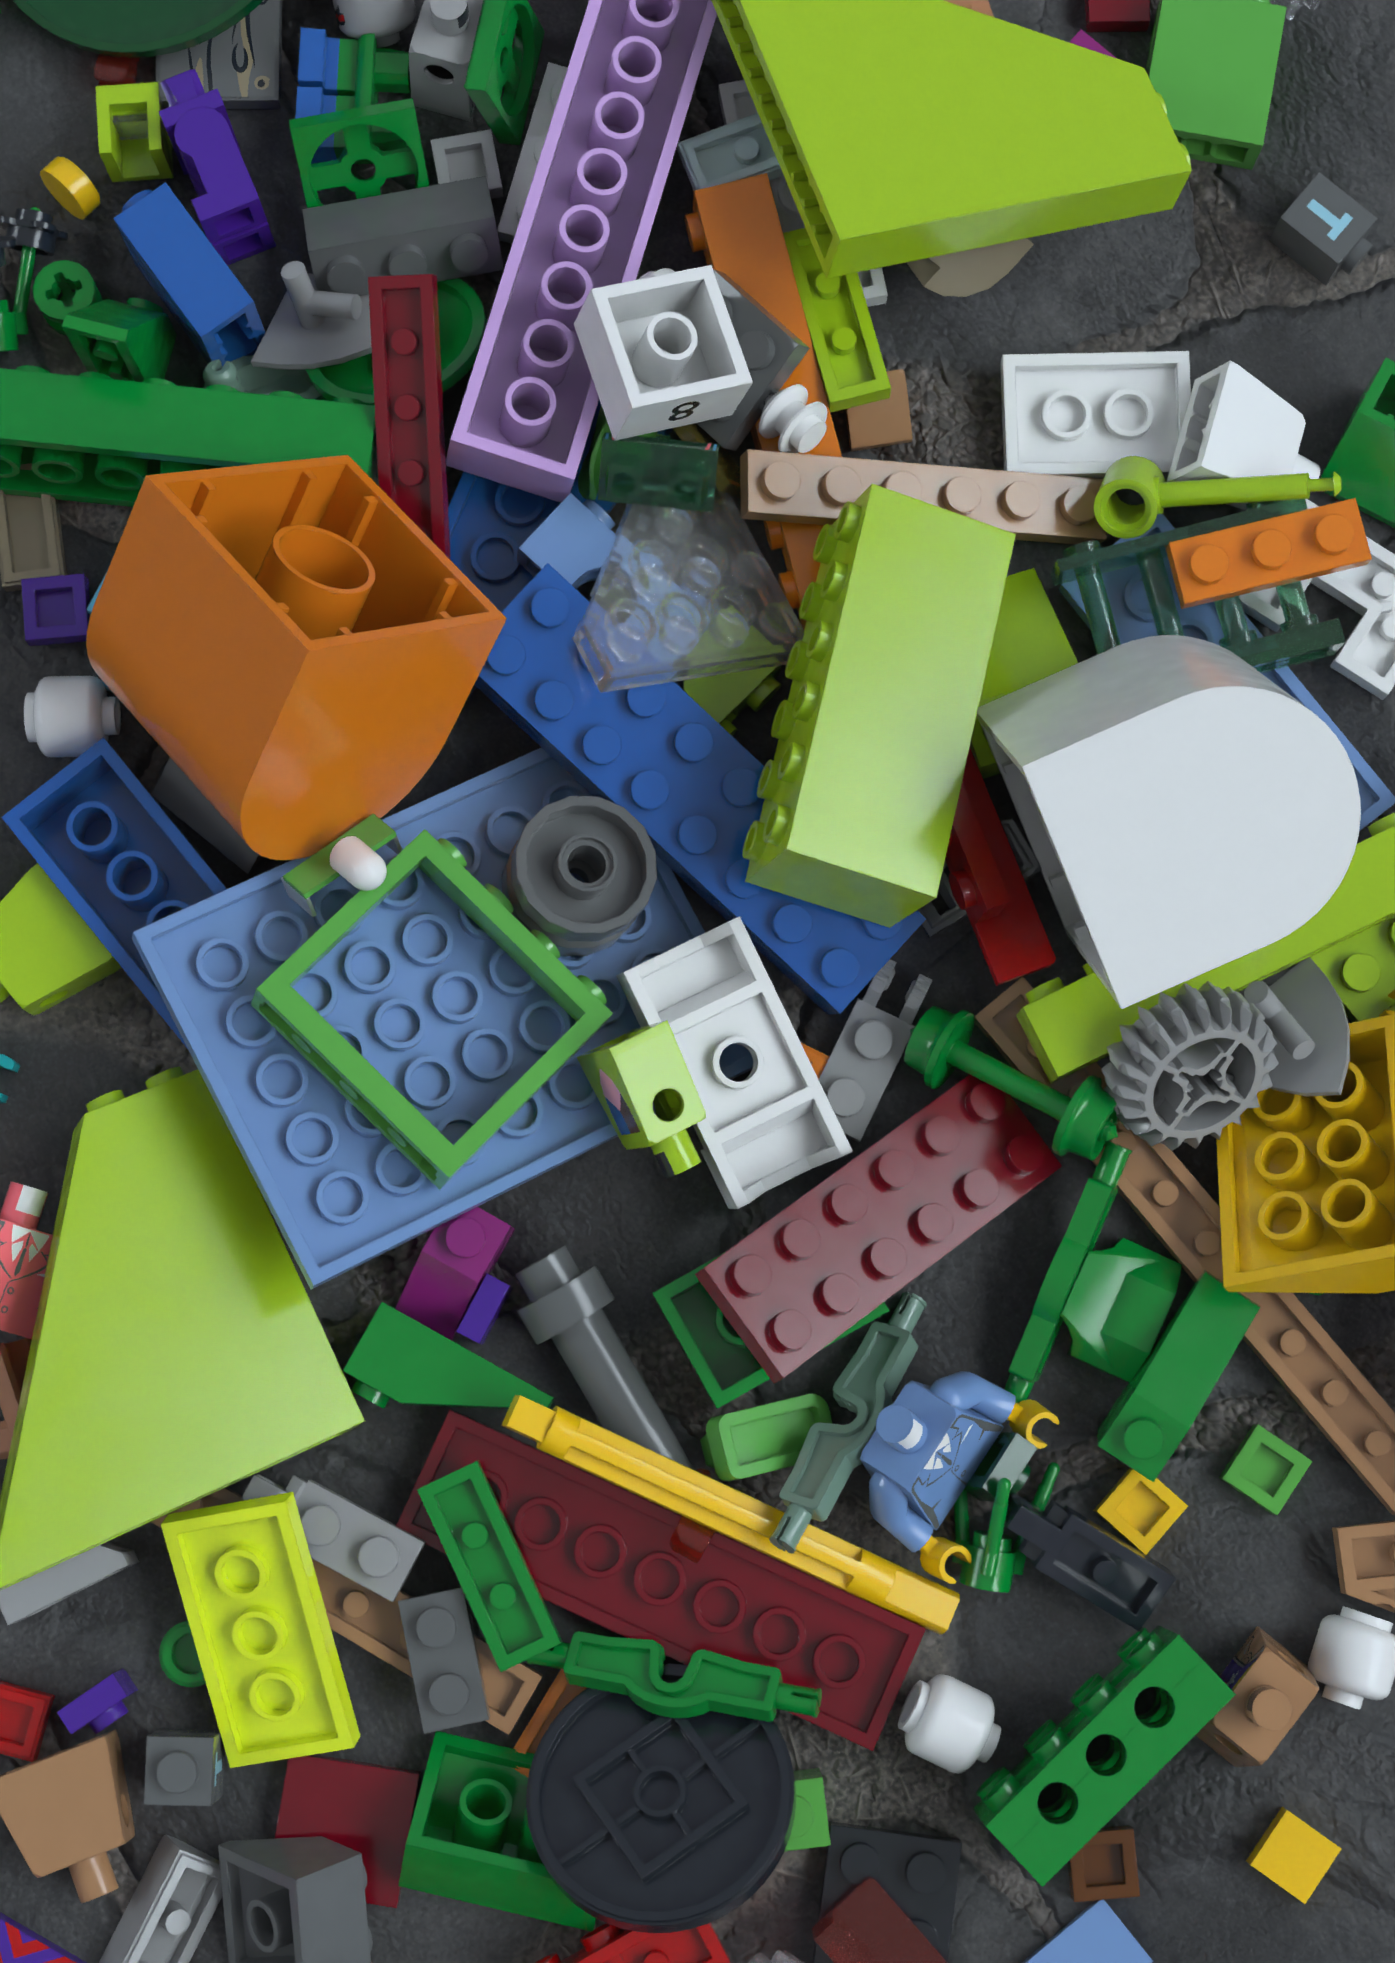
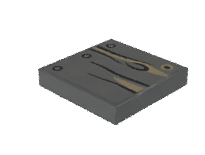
[156,0,282,109]

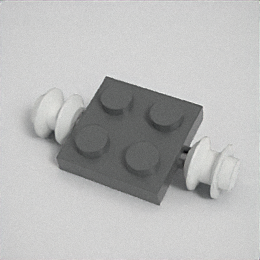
[639,268,828,453]

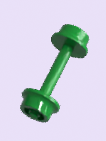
[904,1006,1119,1160]

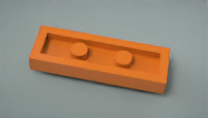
[1166,498,1372,609]

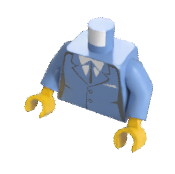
[860,1371,1059,1584]

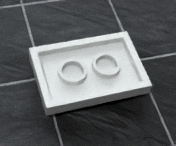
[1000,351,1191,479]

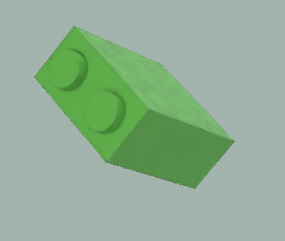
[1146,0,1287,170]

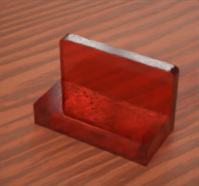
[812,1877,948,1963]

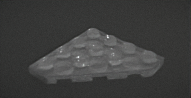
[573,445,804,693]

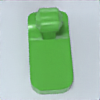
[700,1394,833,1481]

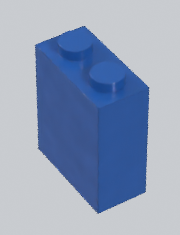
[113,182,266,366]

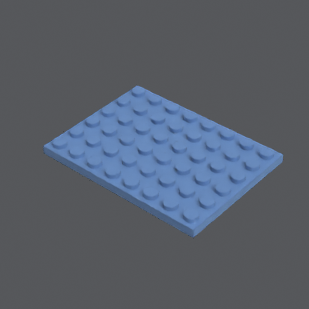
[132,748,753,1289]

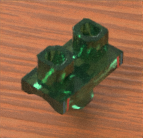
[598,432,720,512]

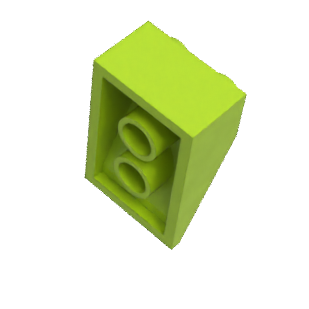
[970,568,1078,779]

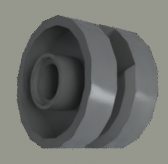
[502,796,657,956]

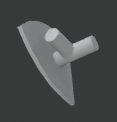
[251,261,372,369]
[1244,957,1350,1096]

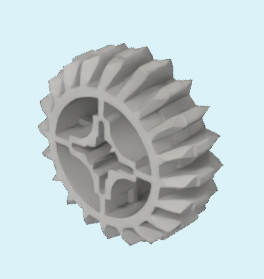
[1101,981,1279,1151]

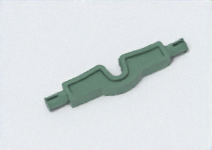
[769,1292,927,1553]

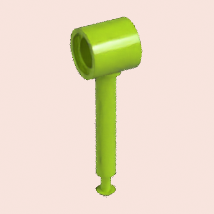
[1094,456,1342,539]

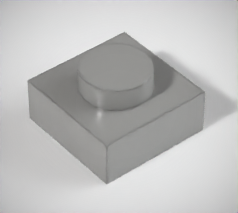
[430,129,503,199]

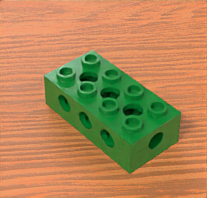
[973,1625,1236,1887]

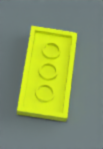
[161,1492,360,1768]

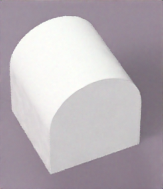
[977,635,1361,1009]

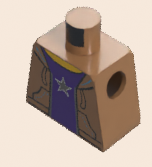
[1196,1626,1319,1767]

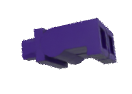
[159,69,276,266]

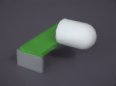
[281,814,402,917]

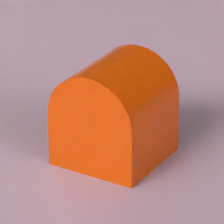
[86,455,507,860]

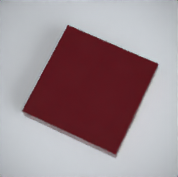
[274,1754,421,1908]

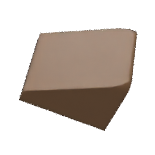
[844,369,913,452]

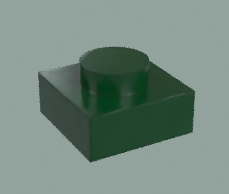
[964,1432,1037,1502]

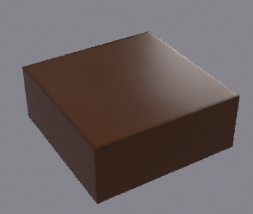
[1068,1825,1140,1902]

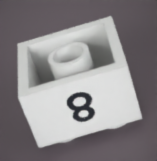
[574,265,753,441]

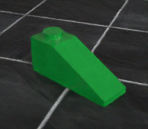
[62,298,177,382]
[1098,1270,1260,1482]
[343,1302,554,1409]

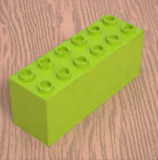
[743,483,1016,928]

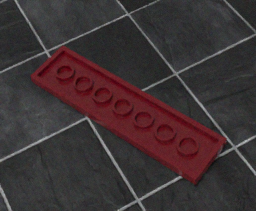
[396,1409,926,1751]

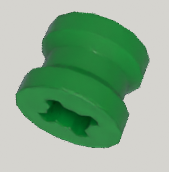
[32,260,103,336]

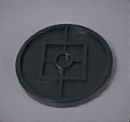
[526,1664,796,1933]

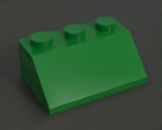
[398,1731,596,1932]

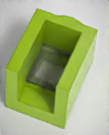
[96,82,174,182]

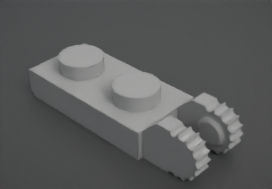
[819,960,932,1142]

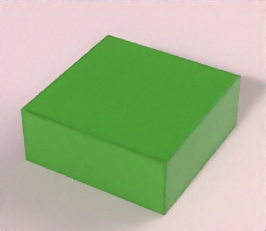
[1219,1424,1312,1515]

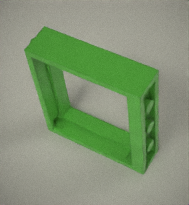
[251,829,613,1190]

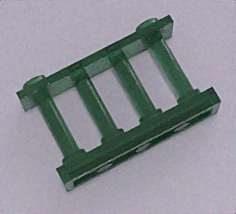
[1050,499,1346,674]

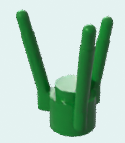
[952,1462,1060,1593]

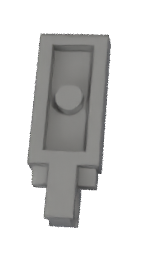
[241,1474,426,1602]

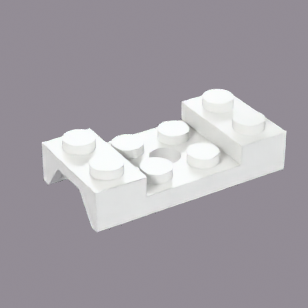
[616,916,853,1209]

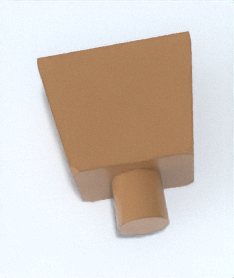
[0,1729,135,1903]

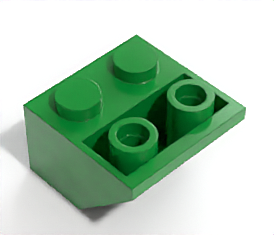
[1319,357,1395,528]

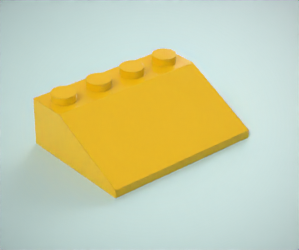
[1216,1013,1395,1294]

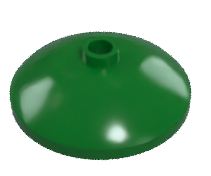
[306,278,487,405]

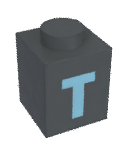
[1269,172,1378,286]
[144,1728,225,1806]

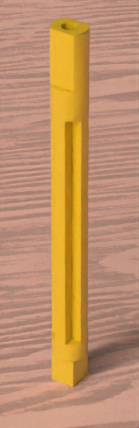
[501,1395,960,1635]

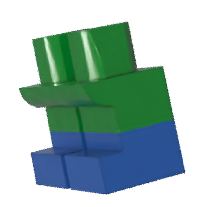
[295,27,411,164]

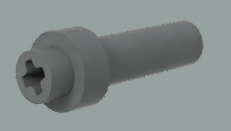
[514,1245,695,1500]

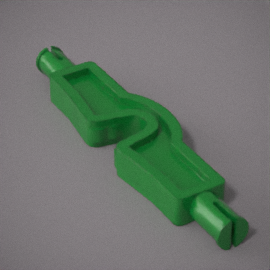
[1004,1141,1132,1404]
[527,1631,822,1722]

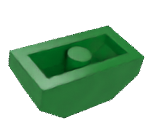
[1060,1238,1182,1383]

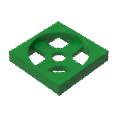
[464,0,545,145]
[289,98,430,208]

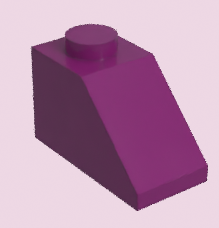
[395,1207,515,1341]

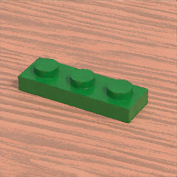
[417,1460,562,1672]

